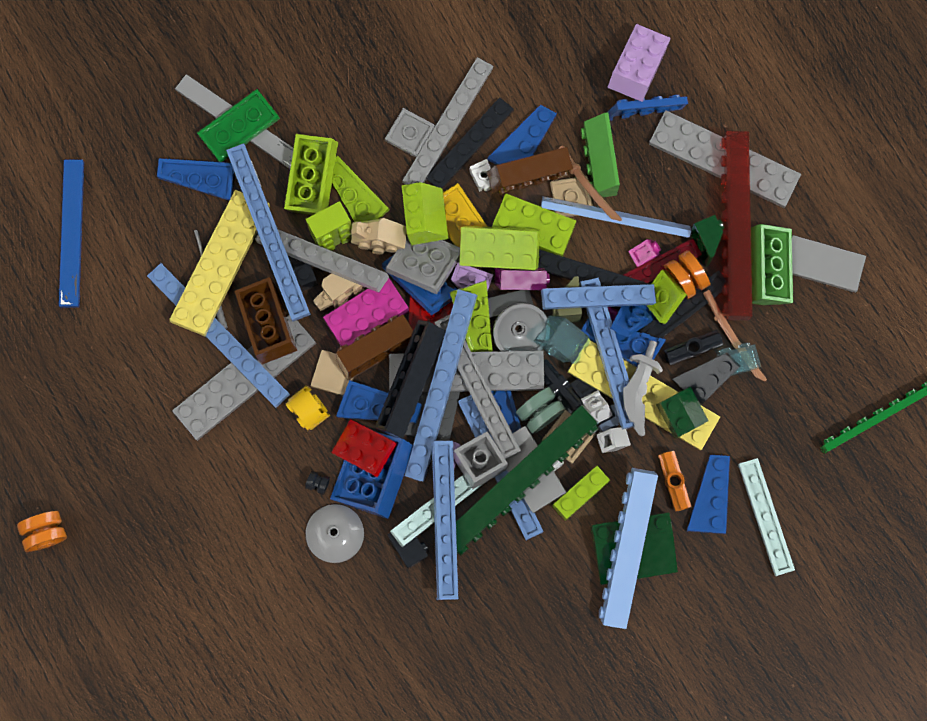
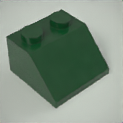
[690,215,724,267]
[656,387,709,439]

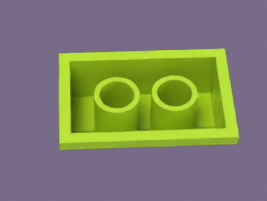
[402,182,449,245]

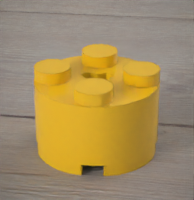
[286,385,330,430]

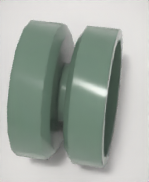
[516,387,566,435]

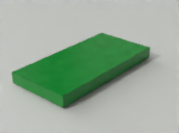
[197,89,280,162]

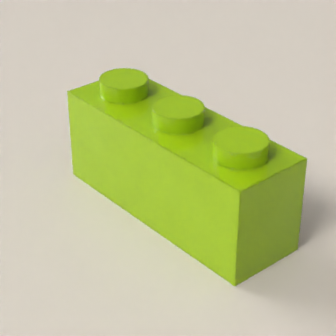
[553,466,610,521]

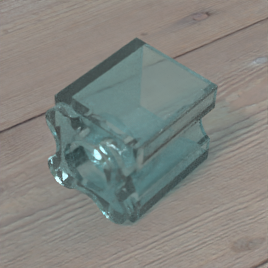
[534,316,590,364]

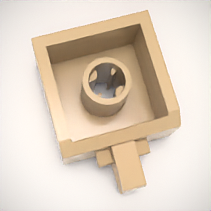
[351,218,407,254]
[313,273,365,311]

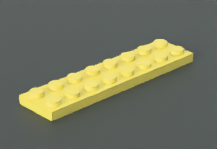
[170,190,270,336]
[568,339,720,450]

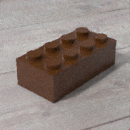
[487,147,573,195]
[235,277,298,365]
[336,315,413,380]

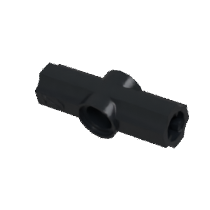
[663,330,723,366]
[544,359,583,414]

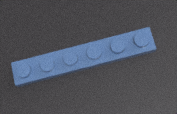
[541,284,656,309]

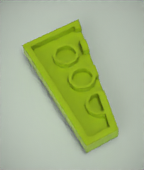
[332,156,390,222]
[450,280,493,352]

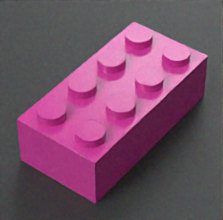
[323,278,409,346]

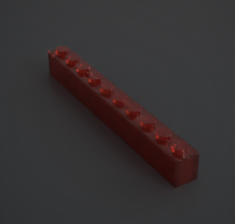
[720,131,752,321]

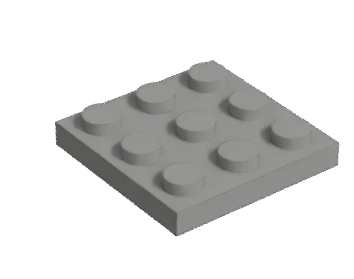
[386,236,460,294]

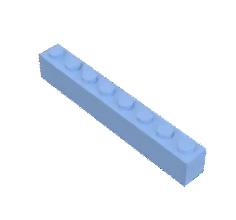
[599,468,658,629]

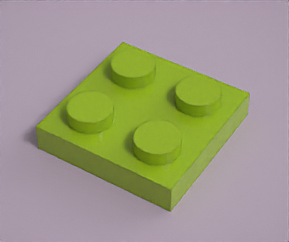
[646,269,687,324]

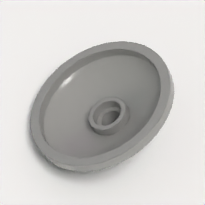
[493,303,550,352]
[306,504,364,563]

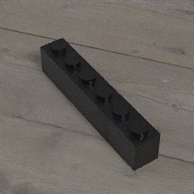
[375,320,446,439]

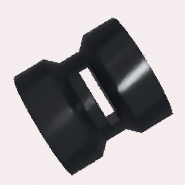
[305,471,330,495]

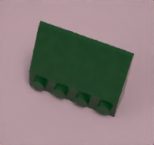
[590,513,678,585]

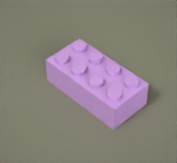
[608,24,670,102]

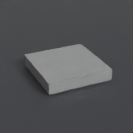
[385,108,436,158]

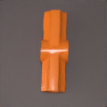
[658,451,691,512]

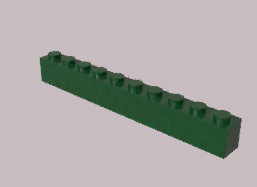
[456,405,599,556]

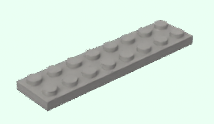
[649,110,801,208]
[172,315,316,441]
[389,351,544,392]

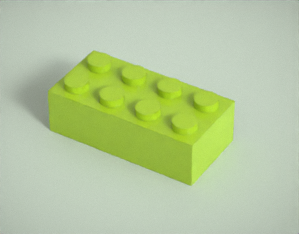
[284,134,338,215]
[492,194,576,257]
[459,226,540,270]

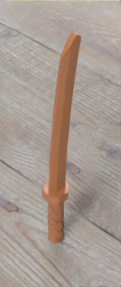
[558,146,622,221]
[703,290,767,381]

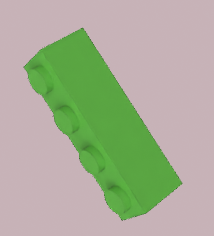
[581,113,620,197]
[747,224,793,305]

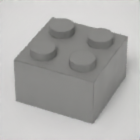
[453,432,508,489]

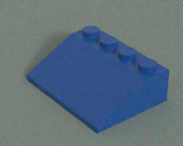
[330,432,413,519]

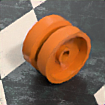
[664,250,710,300]
[17,511,67,552]

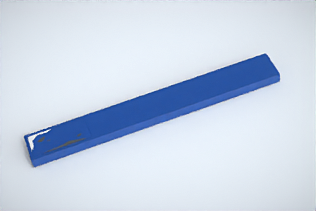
[59,160,84,308]

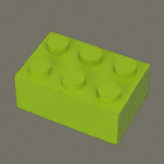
[306,201,352,251]

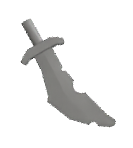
[623,340,663,436]

